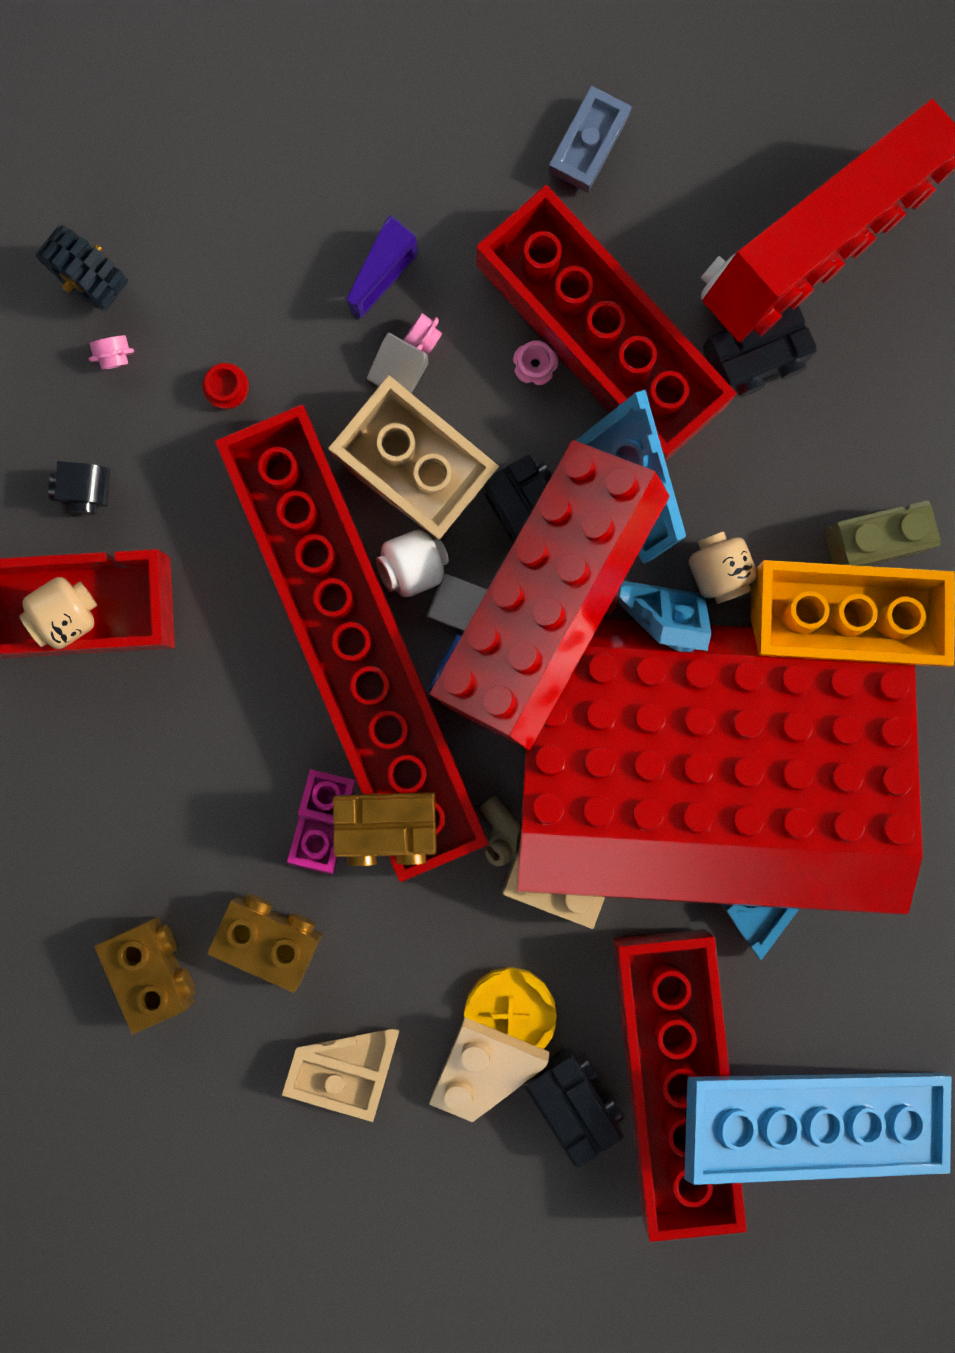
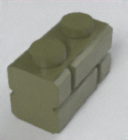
[824,500,941,566]

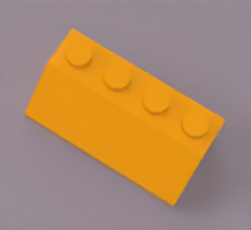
[750,560,955,667]

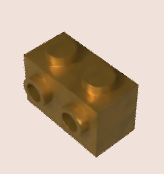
[207,893,323,993]
[94,917,196,1035]

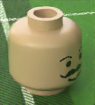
[689,531,757,604]
[19,577,97,649]

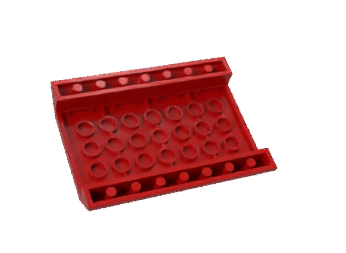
[517,619,923,915]

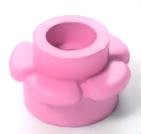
[403,313,442,355]
[88,335,134,370]
[513,340,558,385]

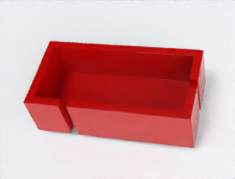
[0,549,175,659]

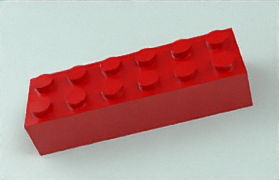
[702,98,955,343]
[476,184,737,462]
[429,440,670,751]
[613,929,747,1242]

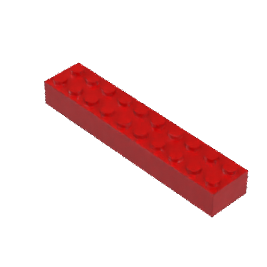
[215,404,489,882]

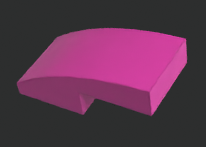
[287,769,356,876]

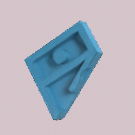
[614,581,711,652]

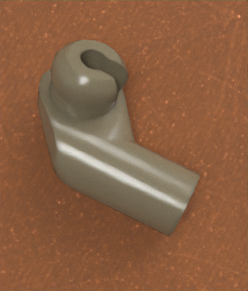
[478,794,521,866]

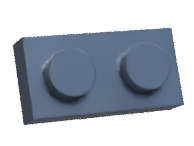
[548,85,632,193]

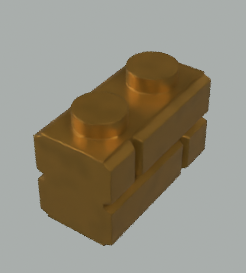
[333,793,436,866]

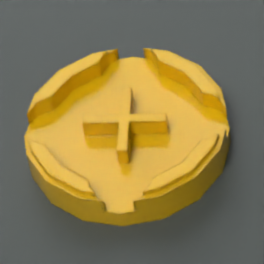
[464,967,557,1049]

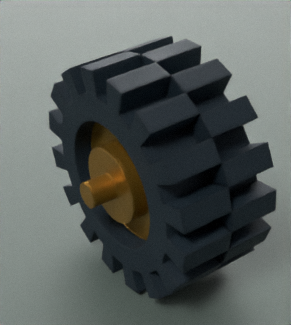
[35,225,128,311]

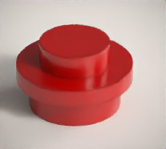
[202,363,249,410]

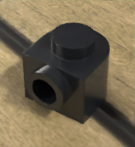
[48,461,111,515]

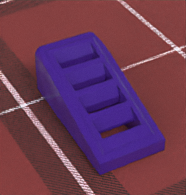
[347,215,418,320]

